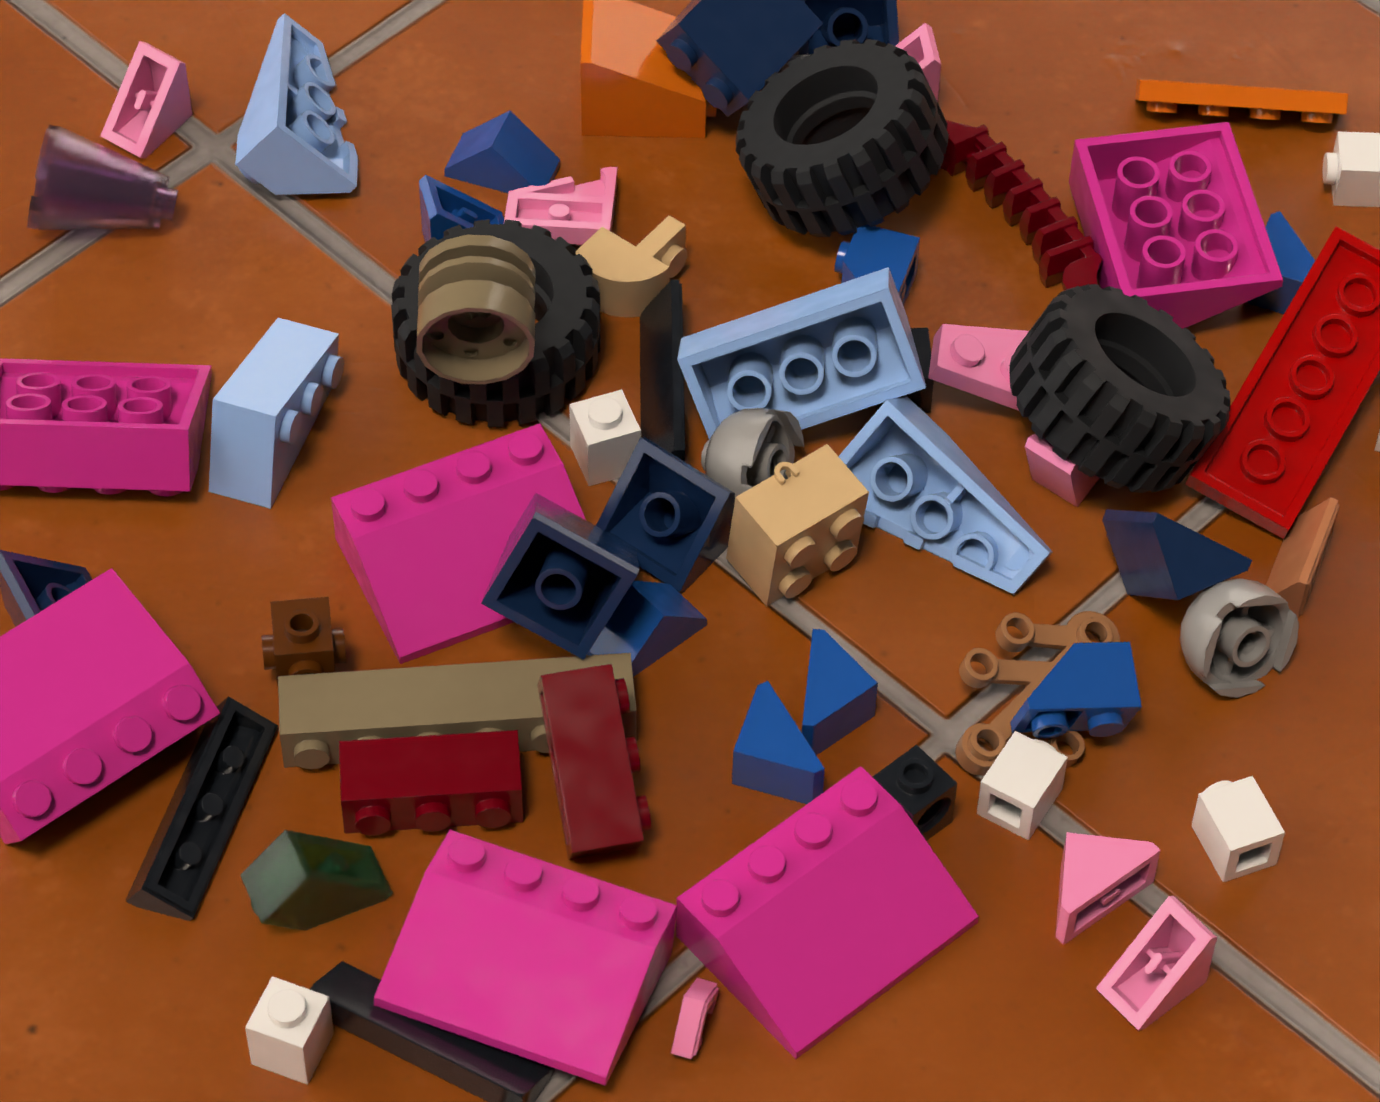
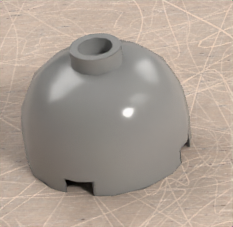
[701,408,804,497]
[1180,578,1299,698]

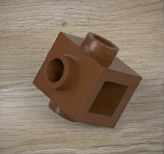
[261,597,346,686]

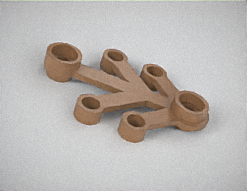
[955,611,1120,776]

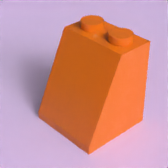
[580,0,716,138]

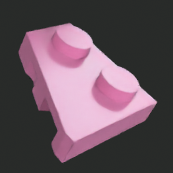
[504,167,618,246]

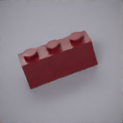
[537,664,651,860]
[339,730,523,836]

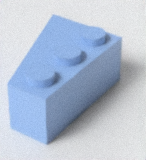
[209,318,344,509]

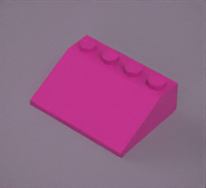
[1069,122,1283,329]
[0,358,212,496]
[331,423,586,664]
[0,568,220,844]
[676,766,979,1059]
[374,830,677,1085]

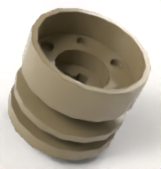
[416,234,536,385]

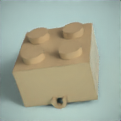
[726,444,869,607]

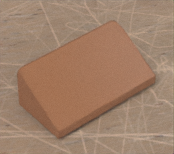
[1266,497,1340,618]

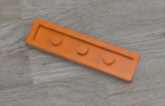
[1135,79,1348,123]

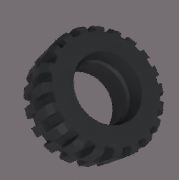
[735,39,949,237]
[391,219,601,427]
[1009,284,1230,493]

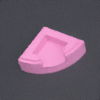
[671,978,719,1059]

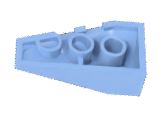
[235,13,358,195]
[838,396,1053,594]

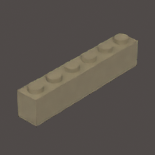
[278,653,636,769]

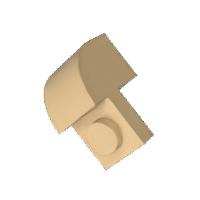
[576,215,687,317]

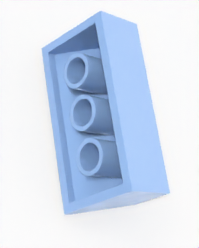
[677,267,926,440]

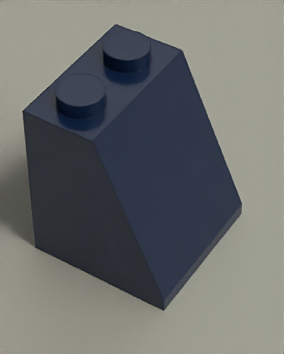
[656,0,823,117]
[481,493,639,660]

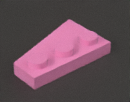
[928,324,1029,411]

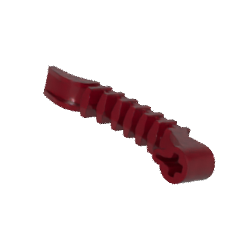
[941,120,1103,291]

